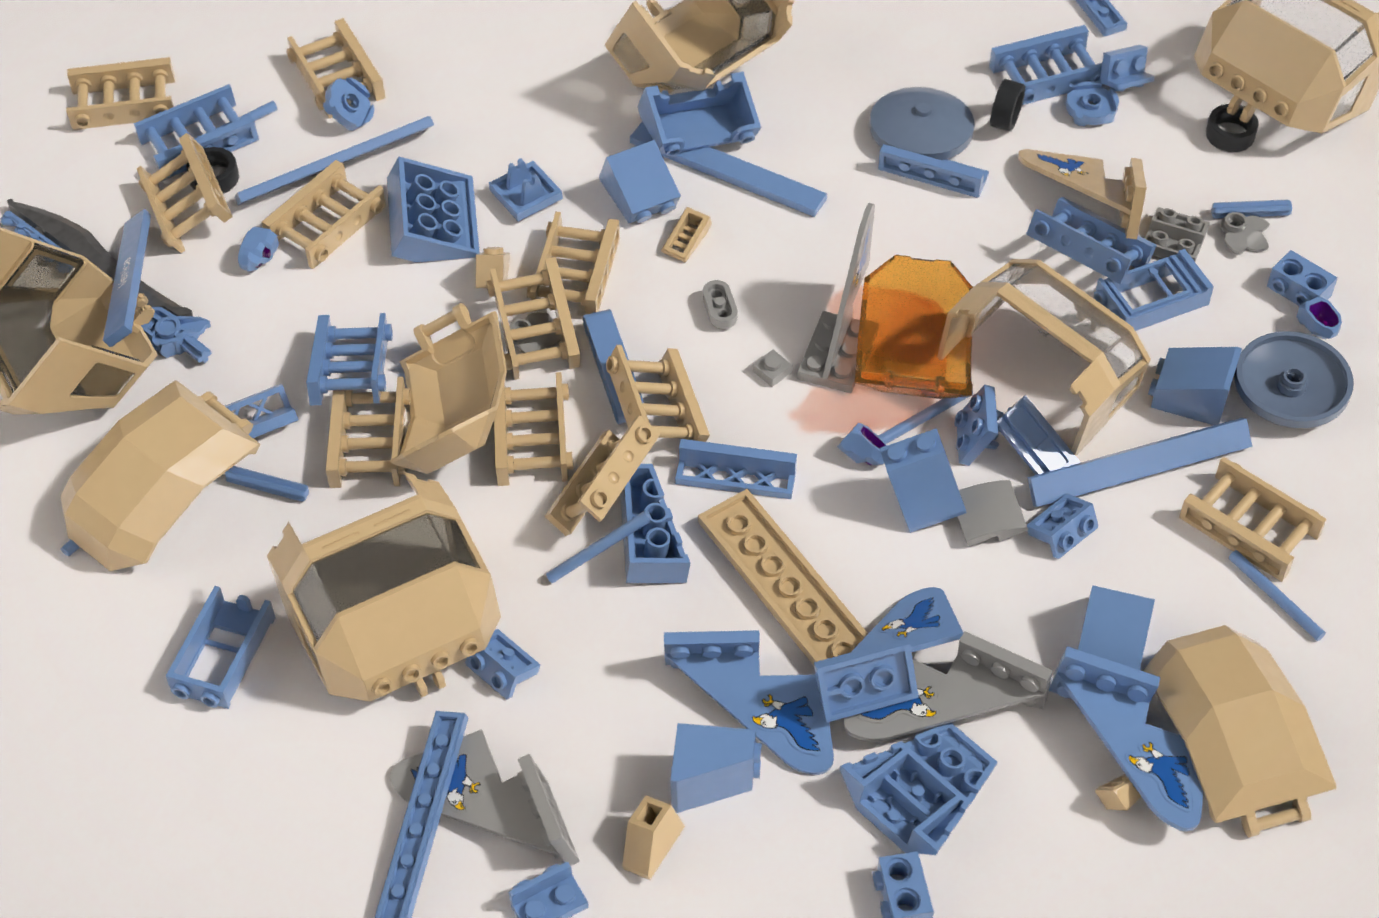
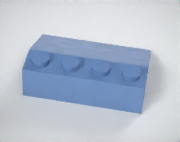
[387,157,480,262]

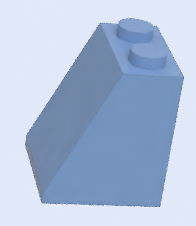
[599,140,681,224]
[1148,347,1242,425]
[879,428,967,533]
[1078,585,1155,670]
[670,723,762,813]

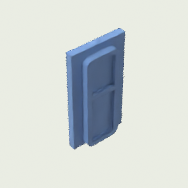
[997,395,1081,475]

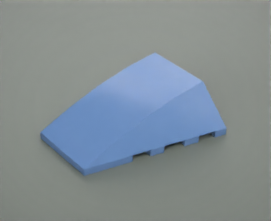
[839,723,998,855]

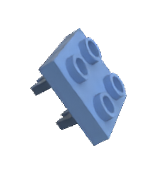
[489,158,563,221]
[954,384,1004,466]

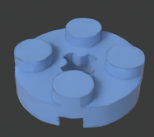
[323,78,374,131]
[1066,81,1119,126]

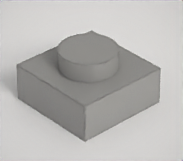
[753,349,793,387]

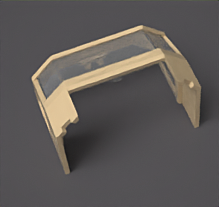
[1194,0,1379,133]
[937,259,1151,456]

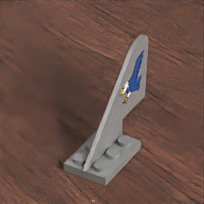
[797,203,876,393]
[844,631,1053,742]
[390,729,580,866]

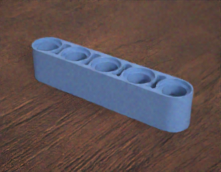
[583,309,644,424]

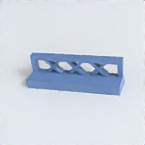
[878,144,989,198]
[225,384,299,438]
[675,439,797,499]

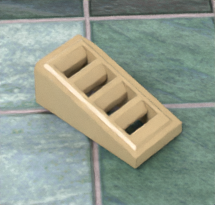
[661,207,712,263]
[1095,774,1141,811]

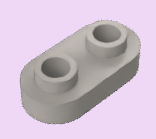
[703,280,738,329]

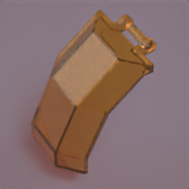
[854,255,973,399]

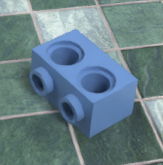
[1267,250,1338,307]
[873,851,934,918]

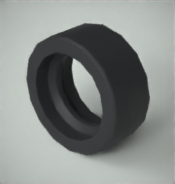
[990,79,1025,132]
[1206,104,1259,152]
[186,147,239,194]

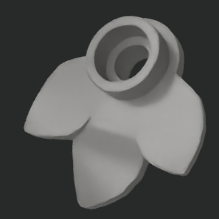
[1221,212,1270,254]
[509,312,562,353]

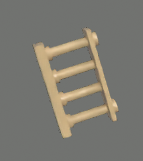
[286,18,386,119]
[66,57,175,130]
[137,133,233,253]
[262,160,386,269]
[527,211,620,314]
[486,257,580,380]
[606,345,710,442]
[494,372,573,486]
[326,377,411,488]
[544,415,661,536]
[1179,456,1327,582]

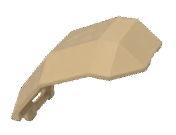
[390,303,507,474]
[60,380,261,571]
[1143,625,1337,838]

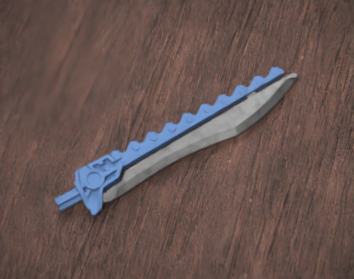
[0,199,212,363]

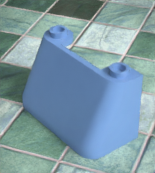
[637,72,761,156]

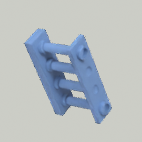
[989,25,1103,105]
[134,84,259,180]
[1026,197,1157,284]
[306,313,393,406]

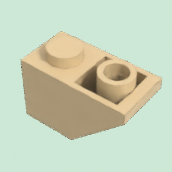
[476,247,510,288]
[622,795,685,880]

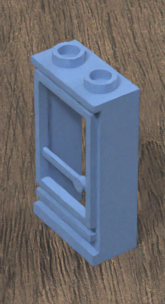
[1094,249,1214,331]
[166,586,276,709]

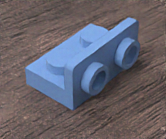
[1100,44,1155,92]
[1027,494,1098,559]
[465,629,541,700]
[509,862,589,918]

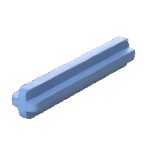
[1211,199,1292,219]
[225,466,309,502]

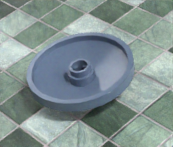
[869,87,974,160]
[1234,331,1354,428]

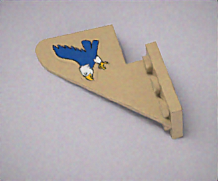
[1018,149,1147,239]

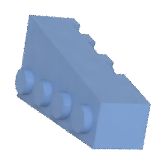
[620,464,691,583]

